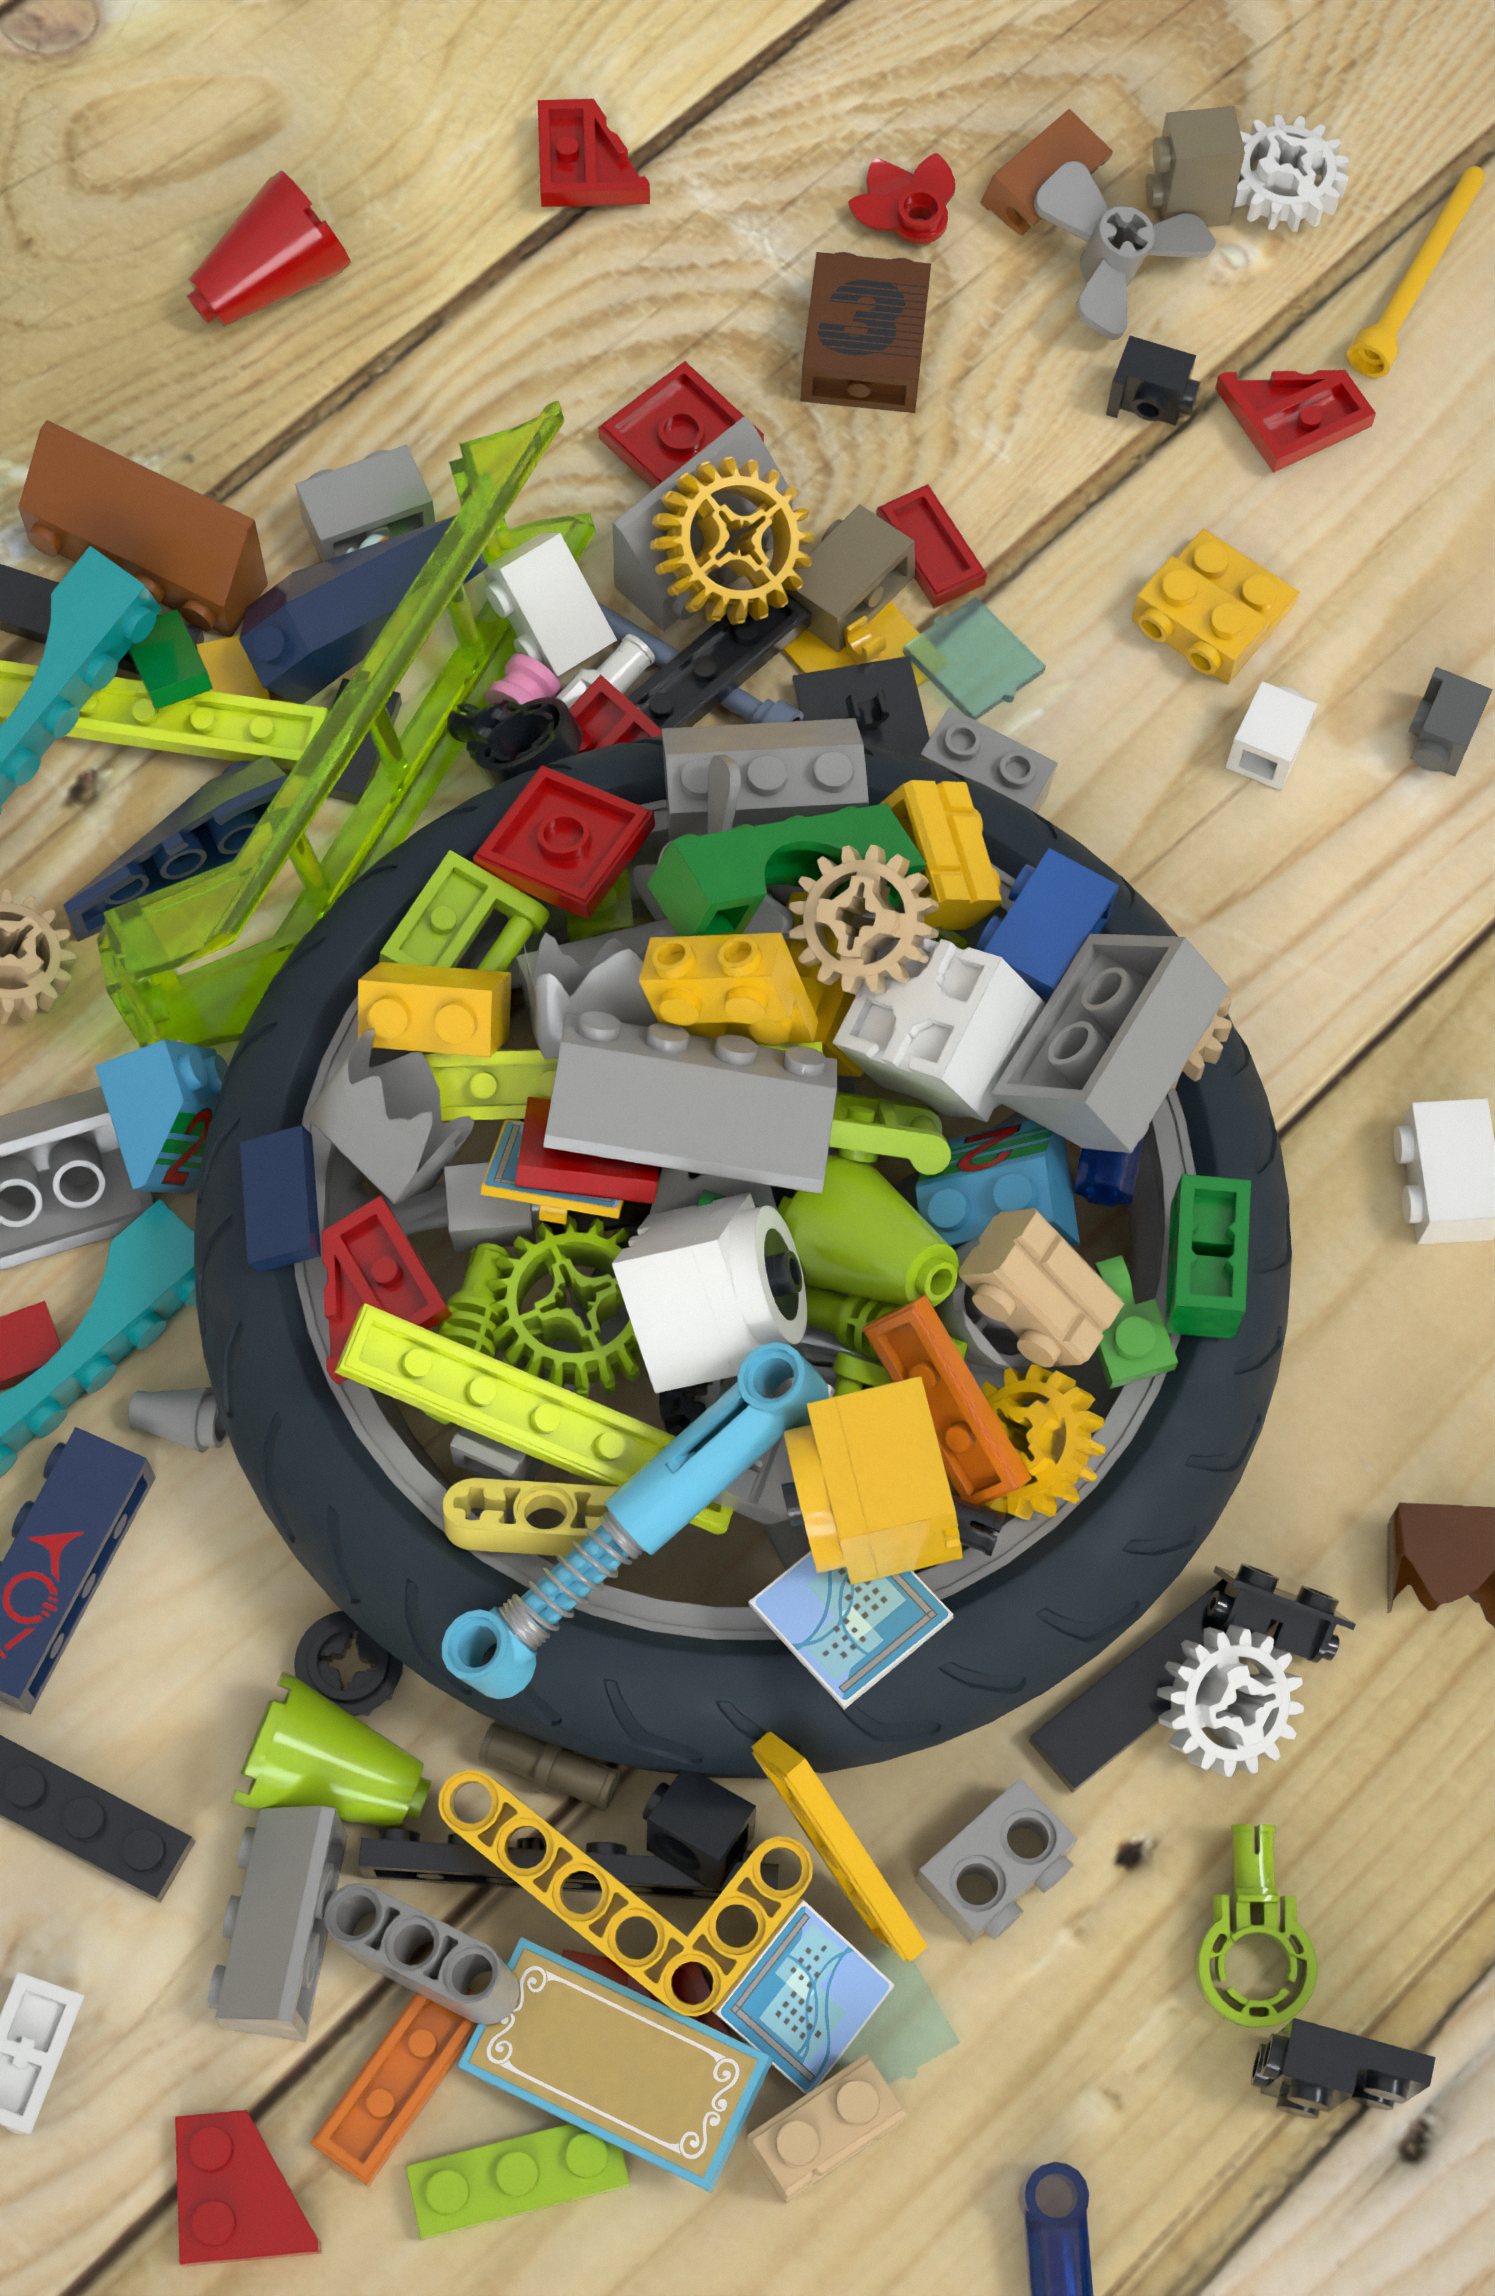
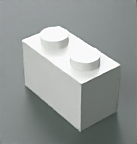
[482,533,617,677]
[1393,1098,1495,1245]

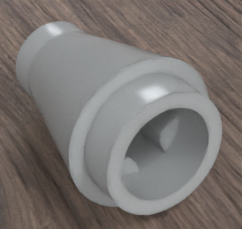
[128,1387,228,1453]

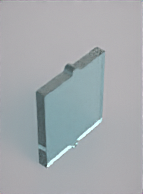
[902,597,1046,720]
[837,1944,960,2085]

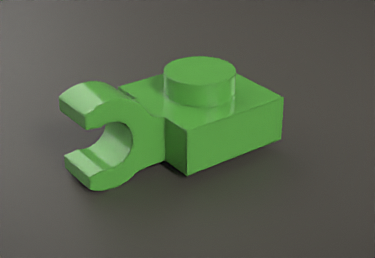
[1094,1255,1178,1389]

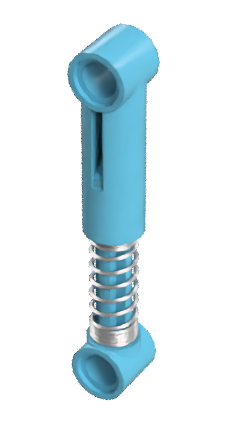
[442,1342,829,1699]

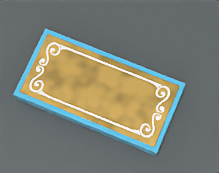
[457,1937,774,2193]

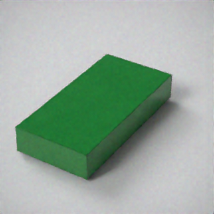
[128,609,213,709]

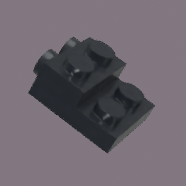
[1251,2018,1436,2119]

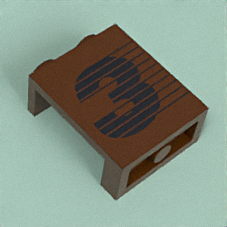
[800,252,931,413]

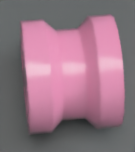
[485,654,561,713]

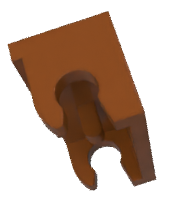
[980,108,1113,235]

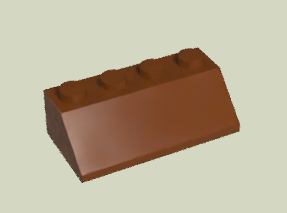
[18,420,268,637]

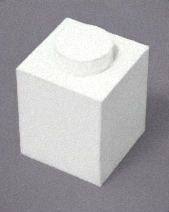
[1226,681,1318,791]

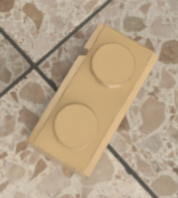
[957,1208,1124,1367]
[746,2054,907,2204]

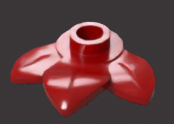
[848,153,956,244]

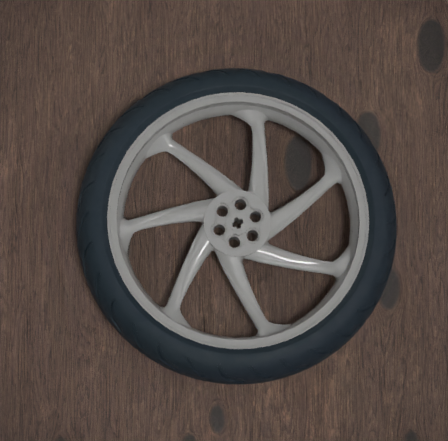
[194,736,1292,1779]

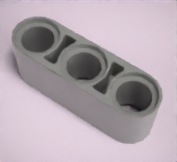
[324,1883,519,2025]

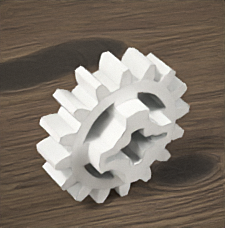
[1233,114,1349,232]
[1157,1625,1304,1777]

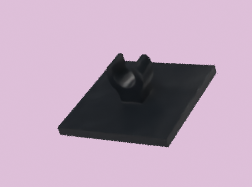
[792,656,930,759]

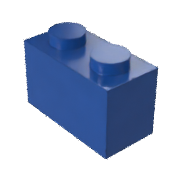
[976,848,1119,1007]

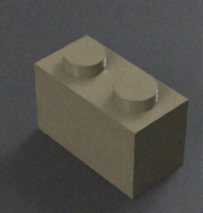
[1146,106,1245,227]
[784,504,915,653]

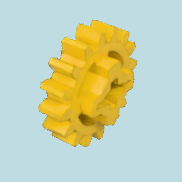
[981,1364,1106,1520]

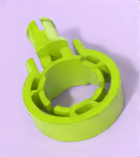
[1195,1824,1318,2028]

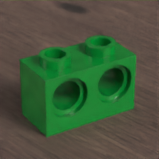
[1165,1174,1251,1339]

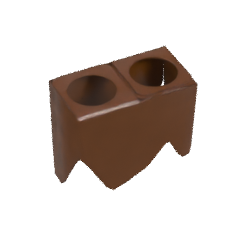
[1387,1502,1495,1627]

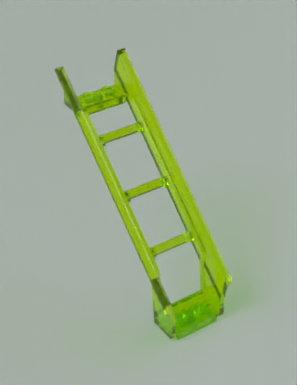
[97,401,596,1048]

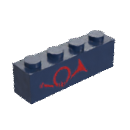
[0,1427,156,1715]

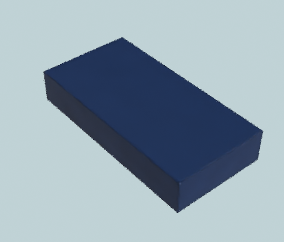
[240,1125,321,1273]

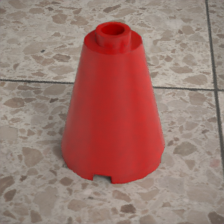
[186,171,351,327]

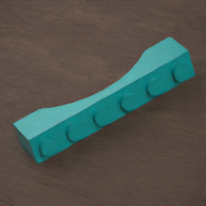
[0,546,162,815]
[0,1199,196,1478]

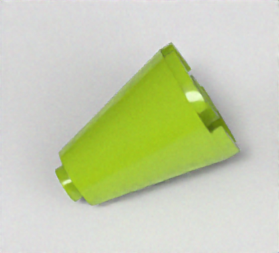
[777,1155,959,1307]
[231,1672,431,1828]

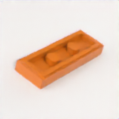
[862,1294,1032,1506]
[310,1988,478,2187]

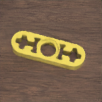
[443,1478,620,1556]

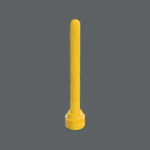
[1347,166,1485,378]

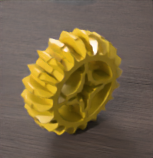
[650,457,815,625]

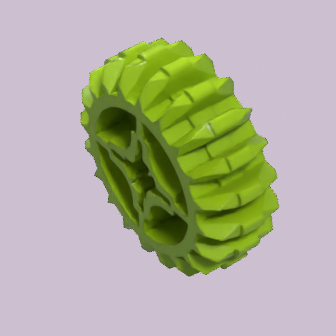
[488,1216,644,1399]

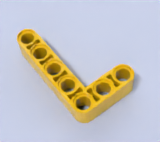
[438,1770,813,2016]

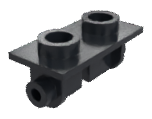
[1207,1563,1356,1663]

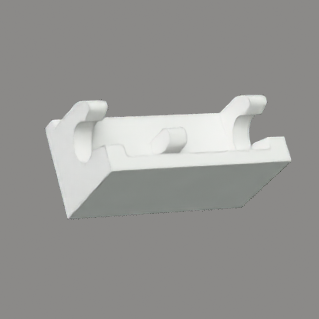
[0,1972,85,2135]

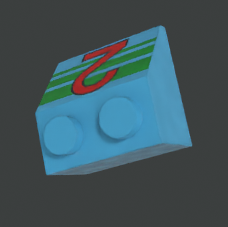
[95,1039,228,1195]
[915,1120,1080,1250]

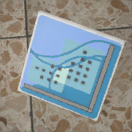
[749,1551,954,1709]
[712,1898,895,2095]

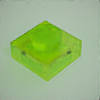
[566,869,634,942]

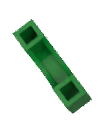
[647,803,926,936]

